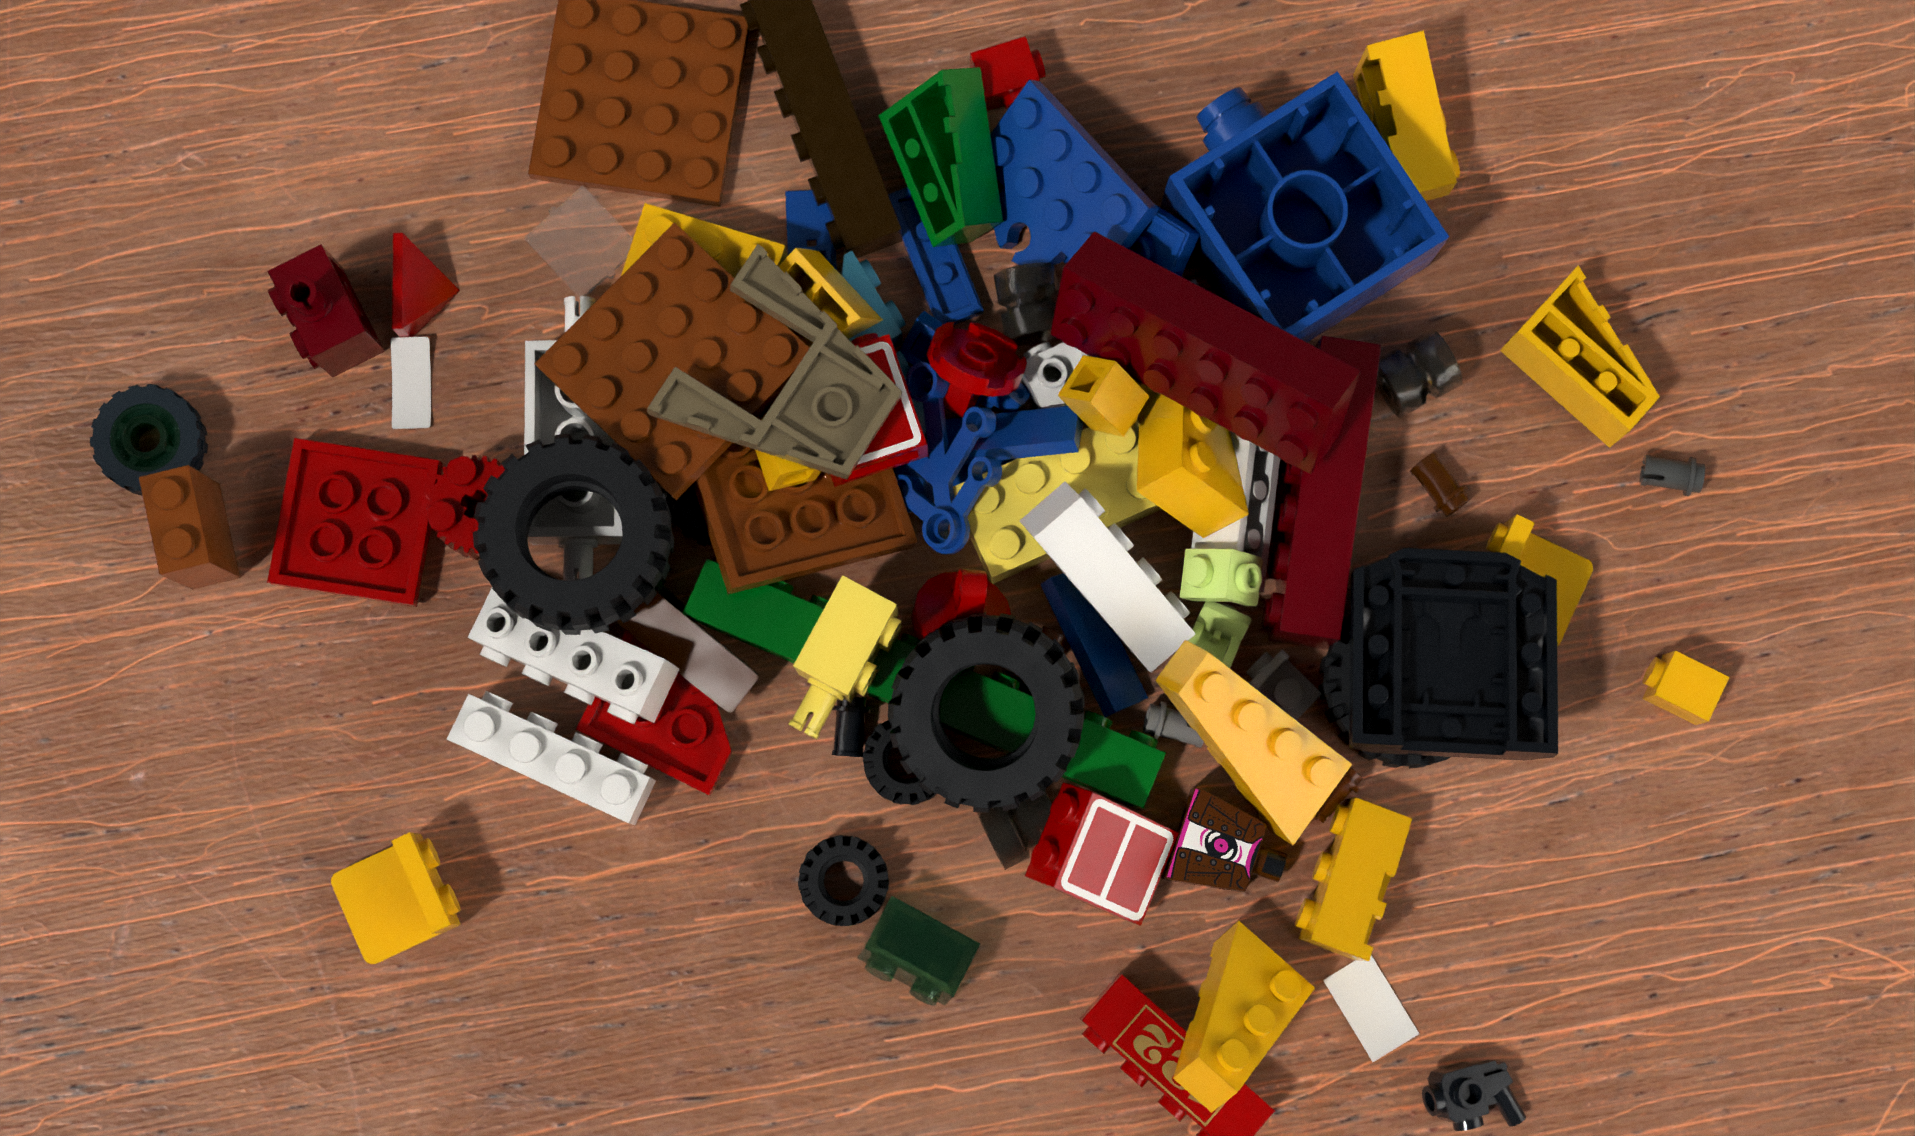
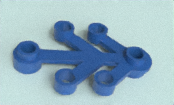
[895,362,1002,554]

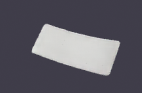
[390,337,431,429]

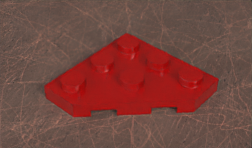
[576,631,733,796]

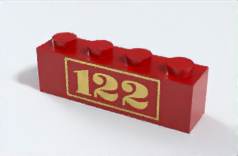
[1079,974,1275,1136]

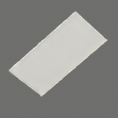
[1323,955,1419,1062]

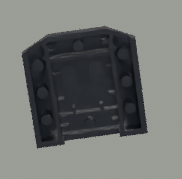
[1349,548,1558,761]

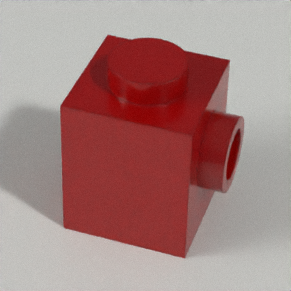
[970,36,1046,111]

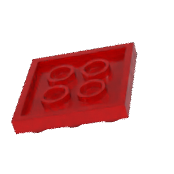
[267,438,443,607]

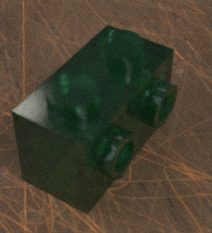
[857,896,980,1006]

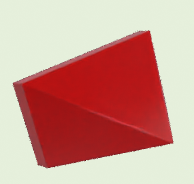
[392,233,460,337]

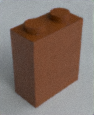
[139,465,240,590]

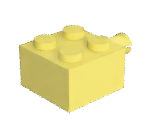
[788,575,902,740]

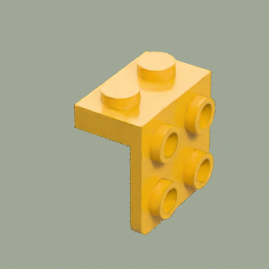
[1486,514,1593,647]
[331,832,461,964]

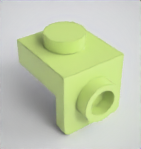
[1180,549,1263,606]
[1188,601,1251,668]

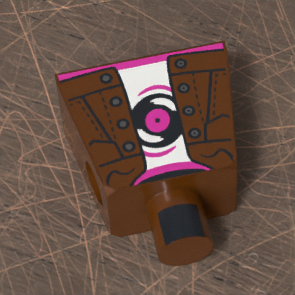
[1161,787,1287,892]

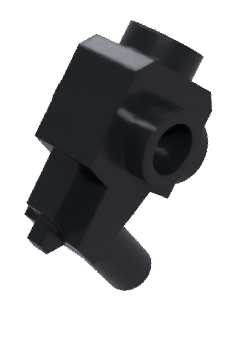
[1422,1059,1526,1131]

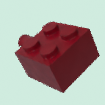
[267,244,385,377]

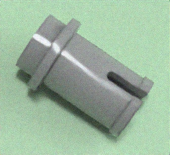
[1143,701,1204,748]

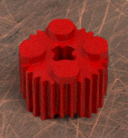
[426,455,505,561]

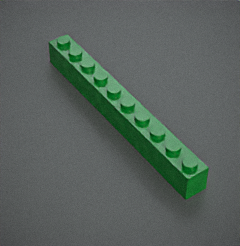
[683,559,1166,810]

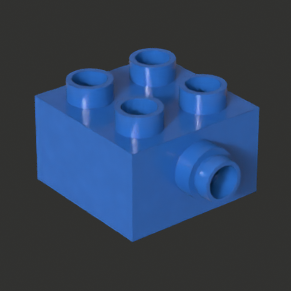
[1160,71,1449,342]

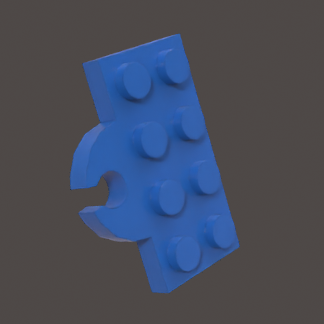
[990,80,1160,268]

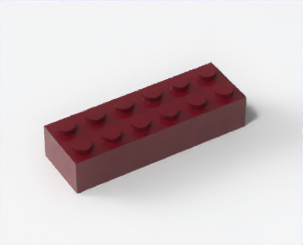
[1050,231,1361,474]
[1262,335,1381,650]

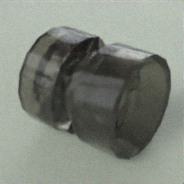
[993,262,1059,346]
[1376,330,1463,418]
[976,792,1052,870]

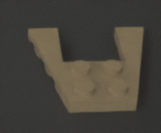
[647,244,902,479]

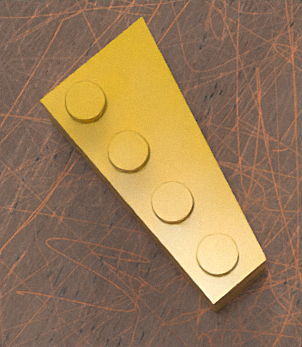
[1155,640,1352,845]

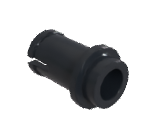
[832,697,871,757]

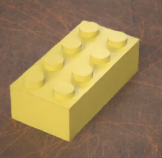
[953,419,1162,584]

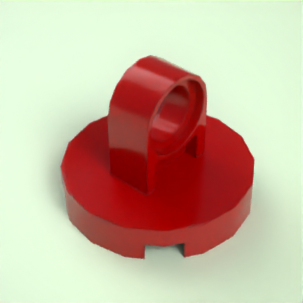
[927,322,1027,418]
[911,568,1011,641]

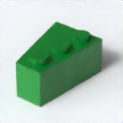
[878,67,1003,247]

